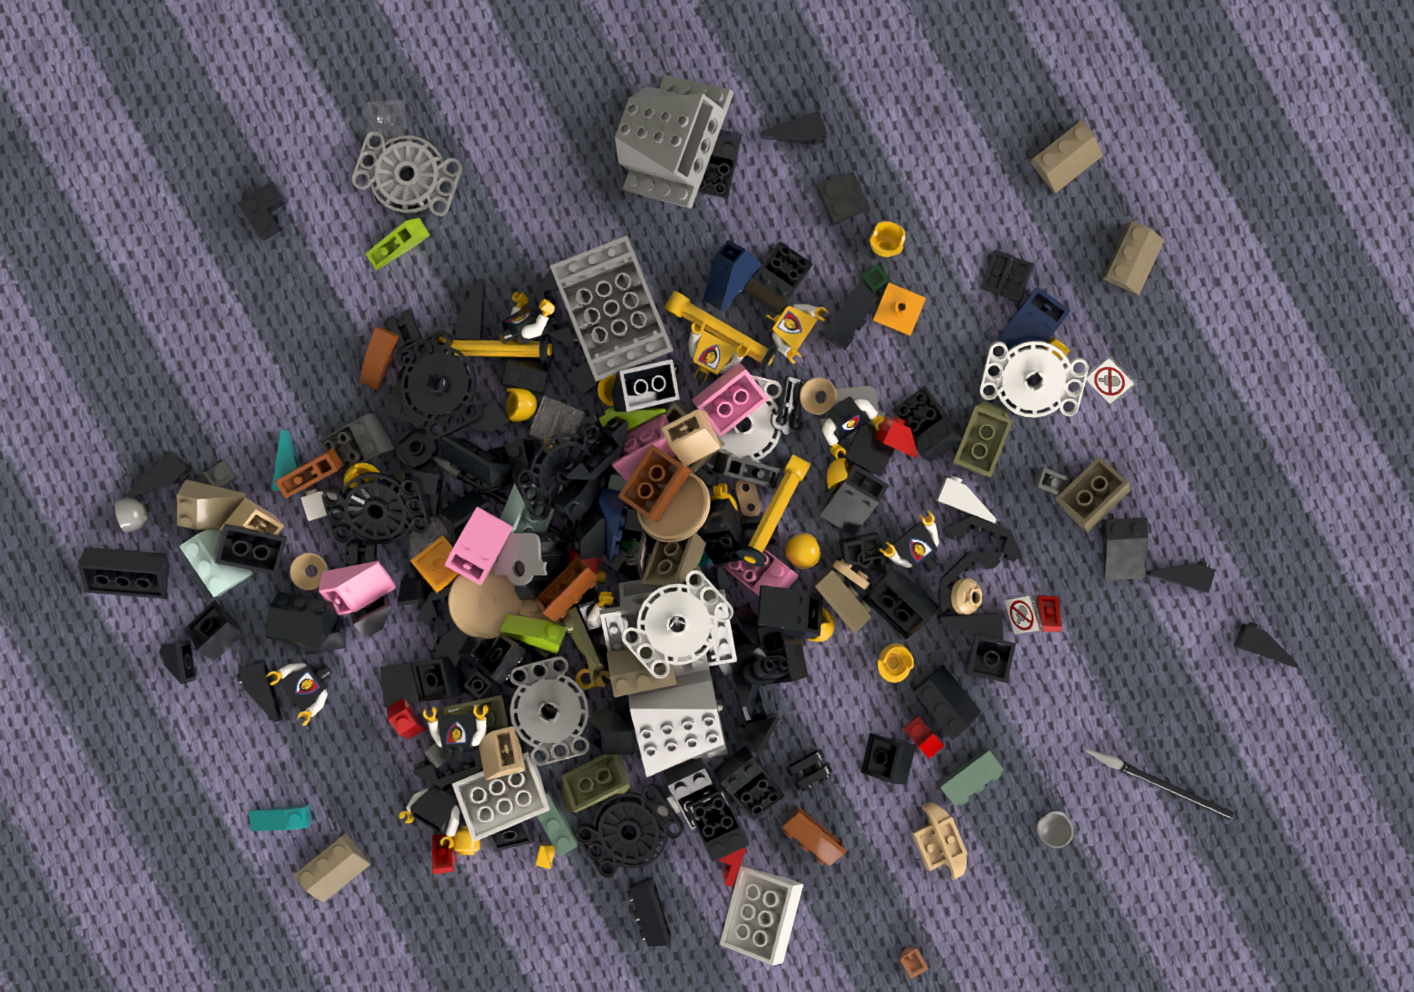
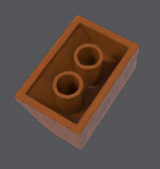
[618,445,692,522]
[534,556,599,622]
[782,806,847,866]

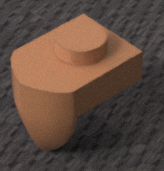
[900,947,928,979]

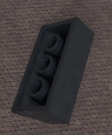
[78,547,169,599]

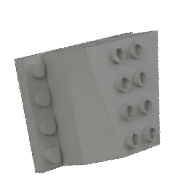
[615,75,734,209]
[550,236,673,382]
[599,570,737,666]
[629,648,728,777]

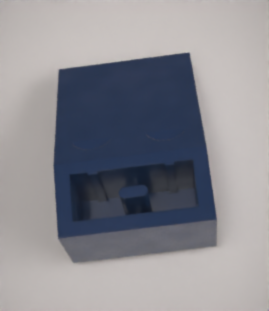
[703,240,762,312]
[997,287,1071,351]
[598,488,628,564]

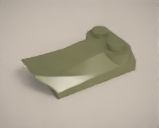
[952,401,1013,478]
[560,607,606,683]
[439,694,511,735]
[561,754,631,813]

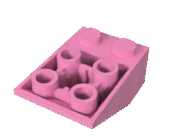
[445,507,513,585]
[723,549,799,596]
[318,561,396,615]

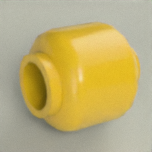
[453,826,480,855]

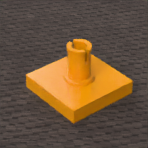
[873,283,926,336]
[411,535,460,593]

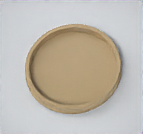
[637,472,710,542]
[448,566,524,639]

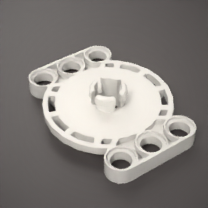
[980,341,1089,418]
[706,375,782,469]
[622,570,733,679]

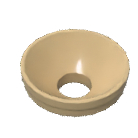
[800,377,837,415]
[290,553,328,590]
[951,578,982,615]

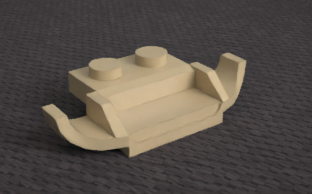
[912,802,968,880]

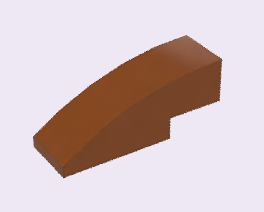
[360,327,399,391]

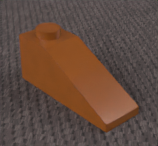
[275,447,343,498]

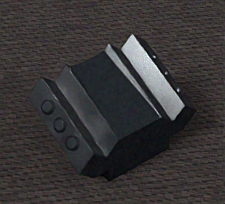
[515,532,572,600]

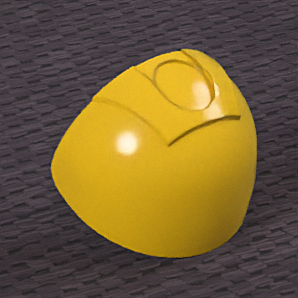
[827,458,849,489]

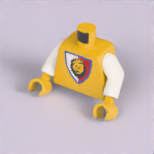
[766,304,829,364]
[688,319,751,382]

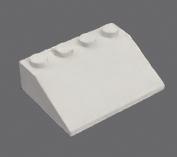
[452,752,550,842]
[720,866,803,966]

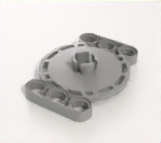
[352,131,462,217]
[510,656,590,766]

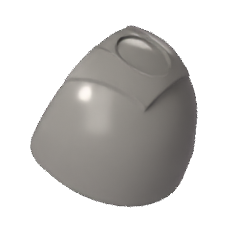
[115,497,148,533]
[1037,811,1074,848]

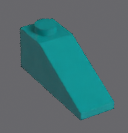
[272,429,304,494]
[249,804,312,831]

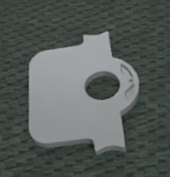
[820,386,885,439]
[494,533,547,586]

